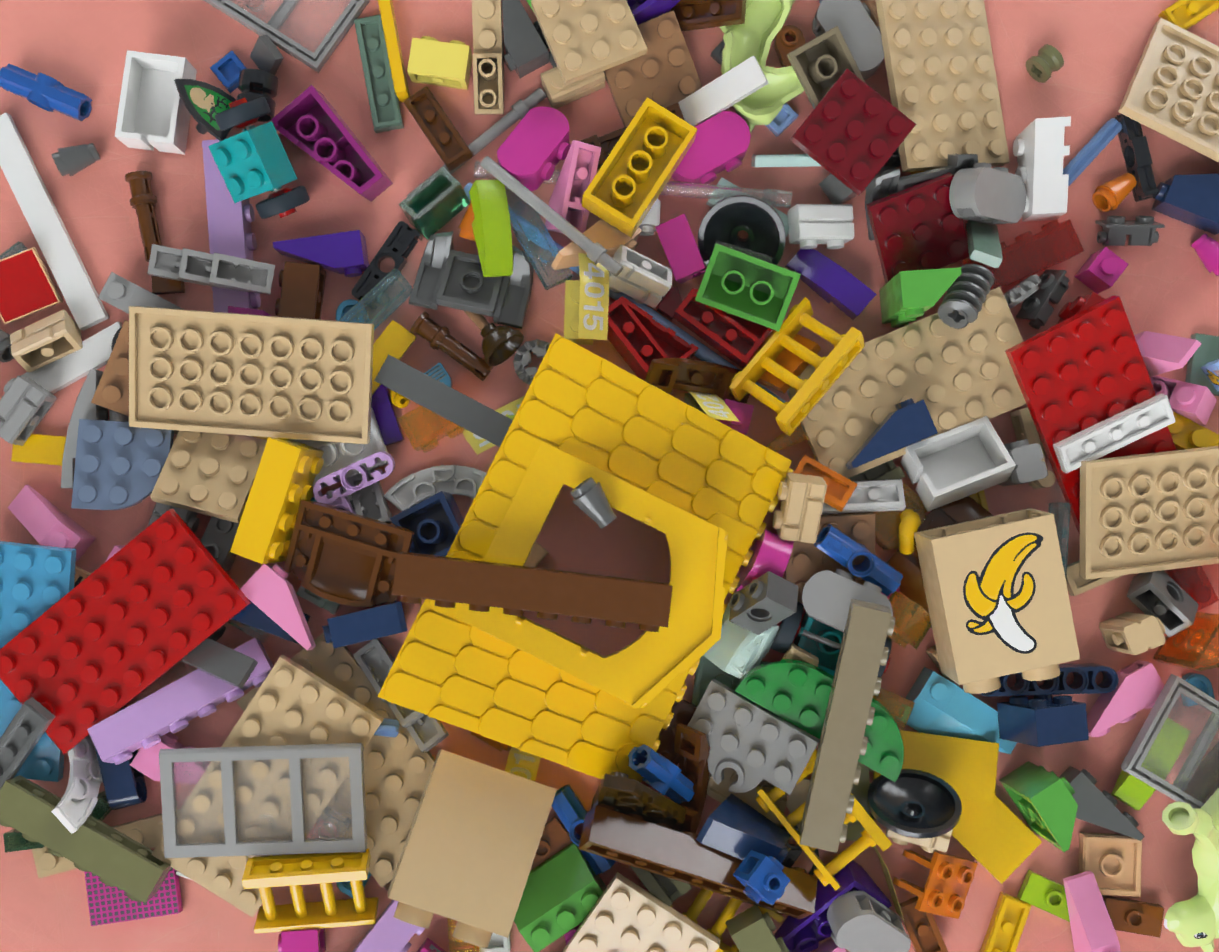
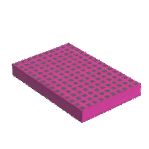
[84,867,183,926]

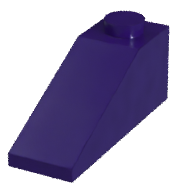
[272,230,369,277]

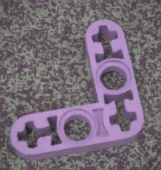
[313,451,395,514]

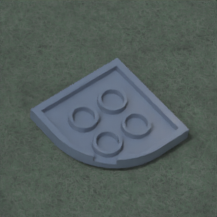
[71,419,174,510]

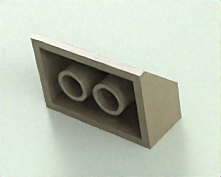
[787,26,865,109]

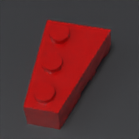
[673,288,772,368]
[607,296,699,381]

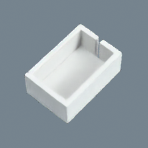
[115,50,197,155]
[901,416,1016,512]

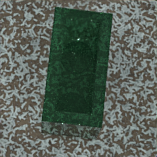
[399,167,470,240]

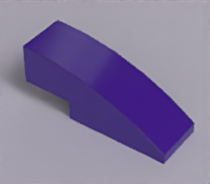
[785,249,876,320]

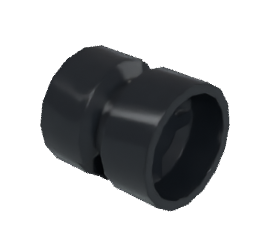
[237,69,278,122]

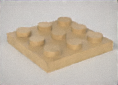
[531,0,647,86]
[150,431,267,523]

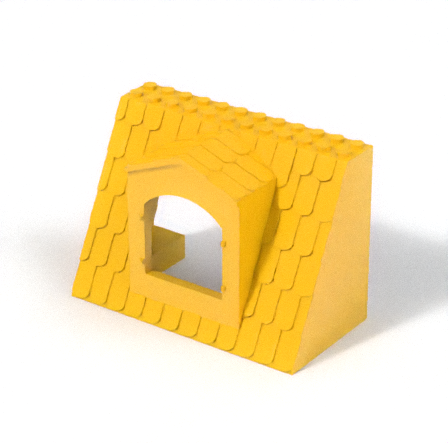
[377,333,793,782]

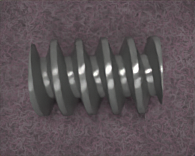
[938,264,995,329]

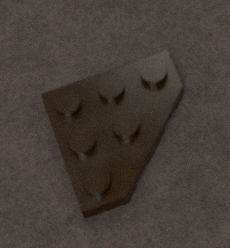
[591,772,686,829]

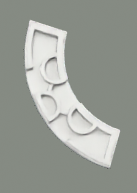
[384,465,487,511]
[51,735,103,834]

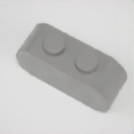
[812,0,884,80]
[949,163,1026,225]
[802,569,893,633]
[827,891,911,952]

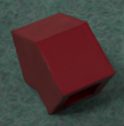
[657,286,682,321]

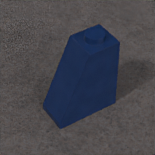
[1152,174,1219,235]
[322,601,408,648]
[696,793,792,864]

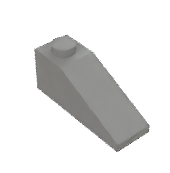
[98,272,182,314]

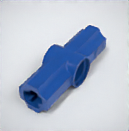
[0,64,92,121]
[814,524,903,596]
[628,744,695,805]
[552,784,617,875]

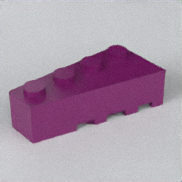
[269,85,393,202]

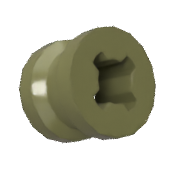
[1026,44,1064,83]

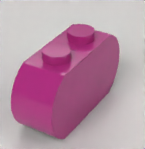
[497,107,571,191]
[672,111,751,187]
[735,529,794,592]

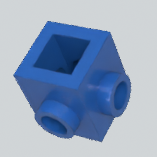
[733,850,790,905]

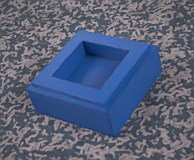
[210,51,247,93]

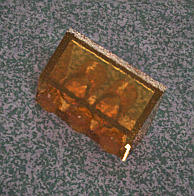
[1152,612,1219,671]

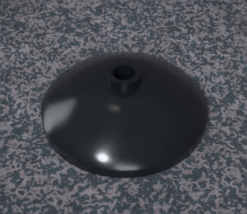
[698,195,786,266]
[867,769,962,839]

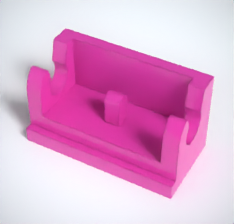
[655,214,706,284]

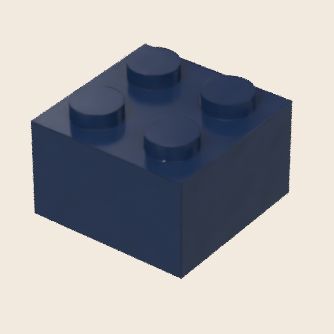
[390,491,464,557]
[997,695,1089,747]

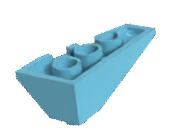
[894,667,1018,754]

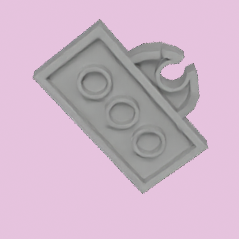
[688,679,820,795]

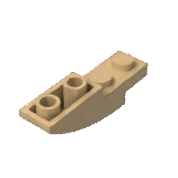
[472,0,504,115]

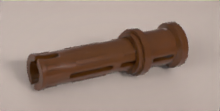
[125,171,162,262]
[410,311,494,381]

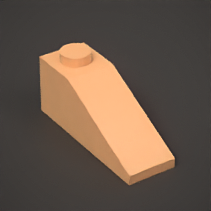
[551,219,642,270]

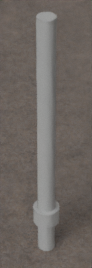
[407,87,547,201]
[481,156,623,276]

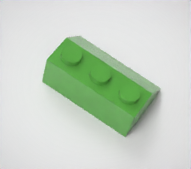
[695,243,801,331]
[879,267,962,328]
[999,761,1078,852]
[514,843,607,952]

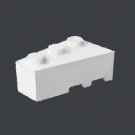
[1013,116,1071,222]

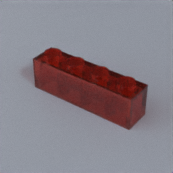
[962,219,1084,291]

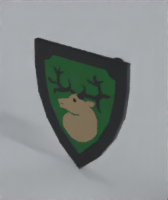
[174,79,236,141]

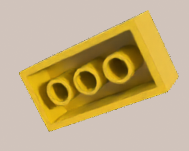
[582,97,698,238]
[230,437,324,564]

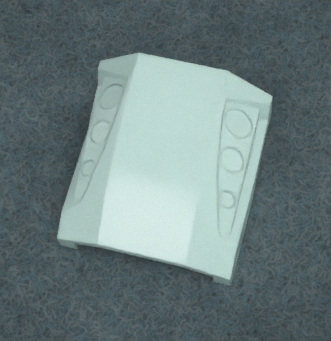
[703,603,780,679]

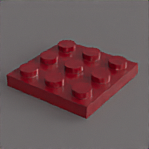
[790,68,916,196]
[866,173,969,283]

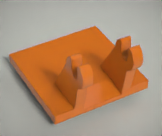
[892,849,978,919]

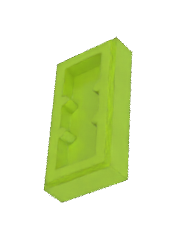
[1017,870,1070,922]

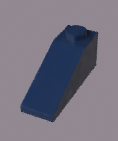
[845,398,938,470]

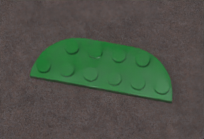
[735,659,904,782]

